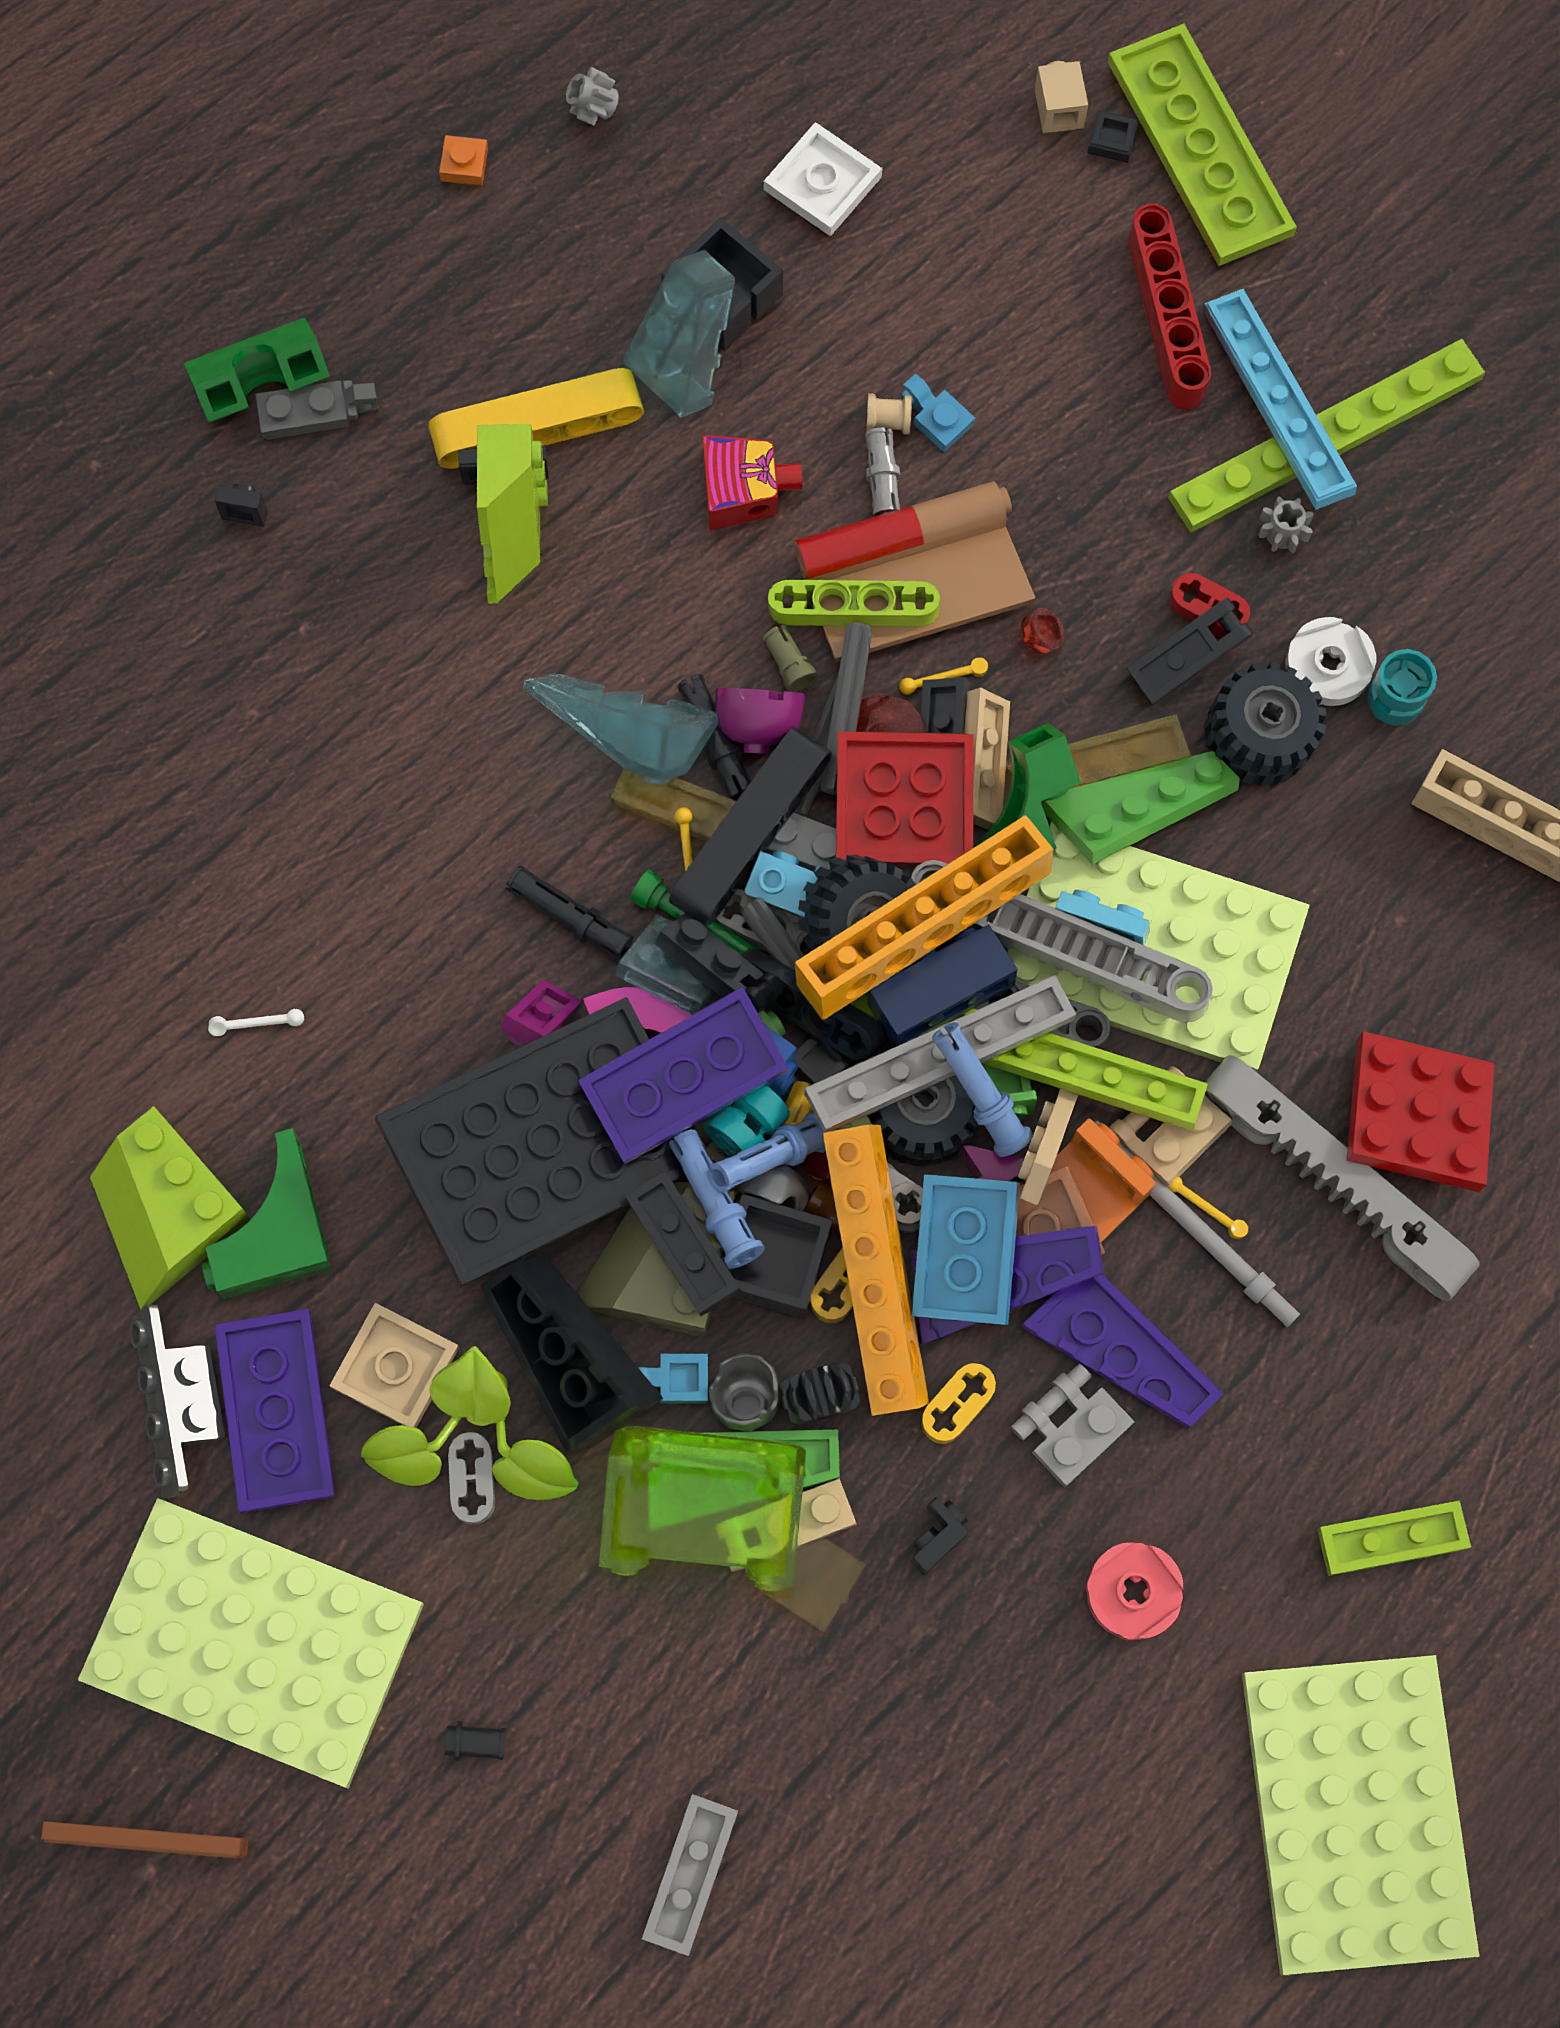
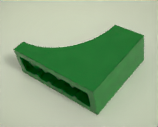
[202,1128,333,1300]

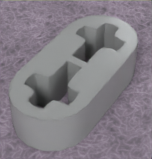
[448,1432,495,1525]

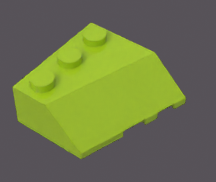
[477,424,548,604]
[90,1106,251,1310]

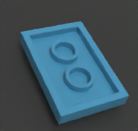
[912,1174,1020,1325]

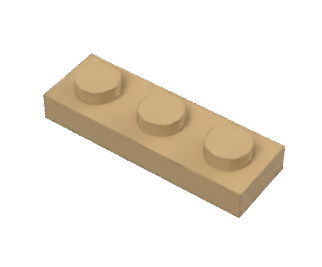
[964,688,1010,830]
[1018,1089,1078,1205]

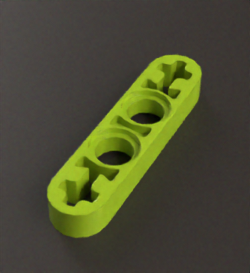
[768,580,940,627]

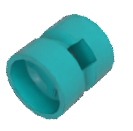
[1367,649,1437,726]
[702,1085,790,1157]

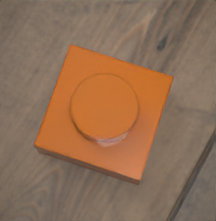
[439,135,488,186]

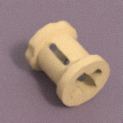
[866,394,912,435]

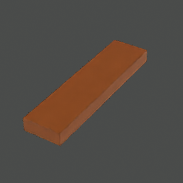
[41,1821,249,1859]

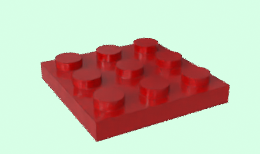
[836,732,974,868]
[1347,1031,1494,1192]

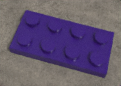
[578,987,790,1164]
[215,1309,336,1514]

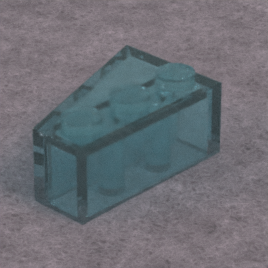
[622,250,735,418]

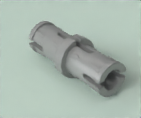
[865,427,901,517]

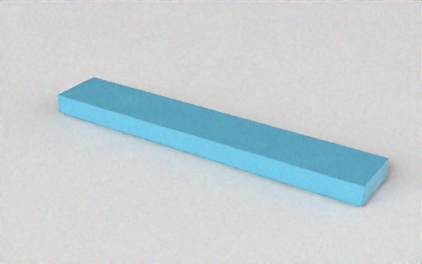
[1203,289,1357,510]

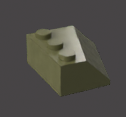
[577,1182,736,1338]

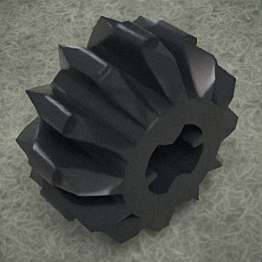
[780,1362,861,1425]

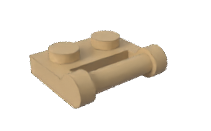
[1109,1066,1232,1187]

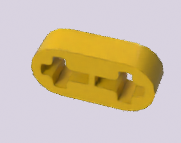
[811,1248,853,1323]
[921,1363,996,1444]

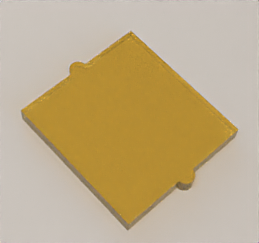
[753,1537,866,1633]

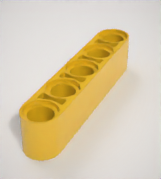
[428,368,644,469]

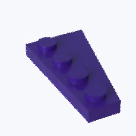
[910,1226,1104,1344]
[1021,1274,1223,1429]

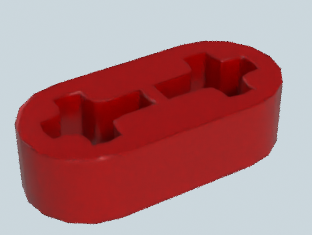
[1169,573,1250,638]

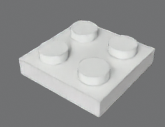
[764,122,882,236]

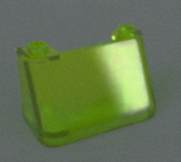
[599,1427,806,1591]

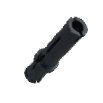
[677,674,751,802]
[506,865,634,961]

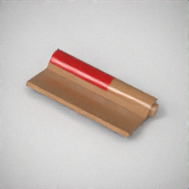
[794,481,1036,663]

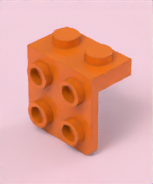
[1050,1118,1156,1242]

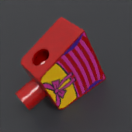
[703,435,802,530]

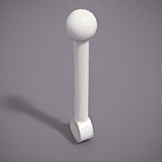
[208,1009,304,1036]

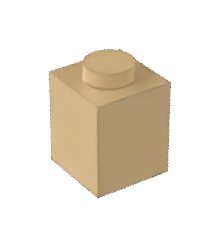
[1034,61,1088,133]

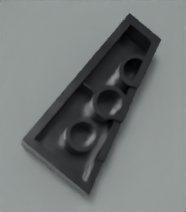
[480,1256,664,1453]

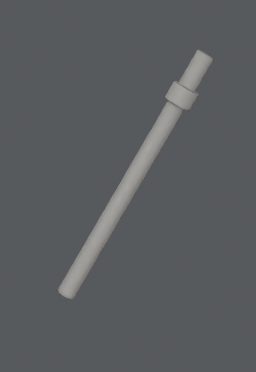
[1095,1120,1300,1328]

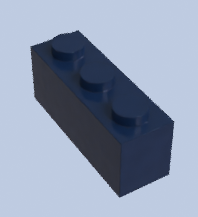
[868,924,1018,1048]

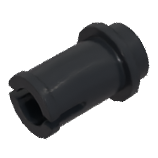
[445,1721,506,1761]

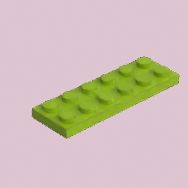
[1108,24,1297,266]

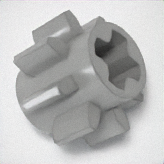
[566,67,619,126]
[1259,496,1314,553]

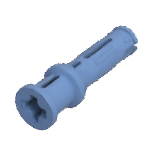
[932,1022,1033,1157]
[708,1112,835,1193]
[669,1129,765,1269]

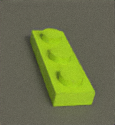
[1317,1500,1471,1576]

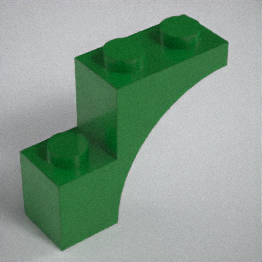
[973,723,1081,850]

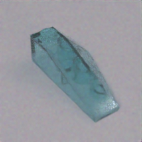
[524,673,719,784]

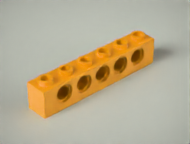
[795,815,1053,1020]
[823,1124,929,1416]

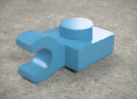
[901,374,976,453]
[638,1354,708,1404]

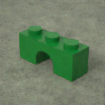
[184,317,330,423]

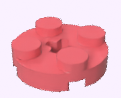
[1086,1542,1183,1641]

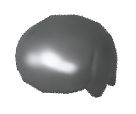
[734,1164,809,1211]
[709,1353,781,1431]

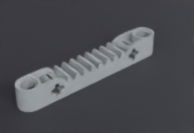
[911,860,1213,1023]
[1204,1055,1480,1301]

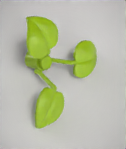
[361,1346,579,1500]

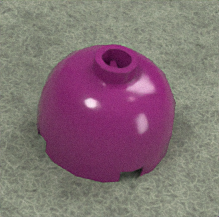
[715,688,805,754]

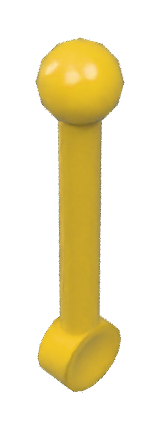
[899,657,988,695]
[674,807,693,871]
[1168,1177,1248,1240]

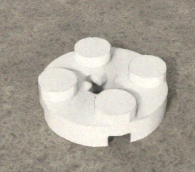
[1285,617,1376,706]

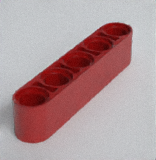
[1129,204,1211,410]

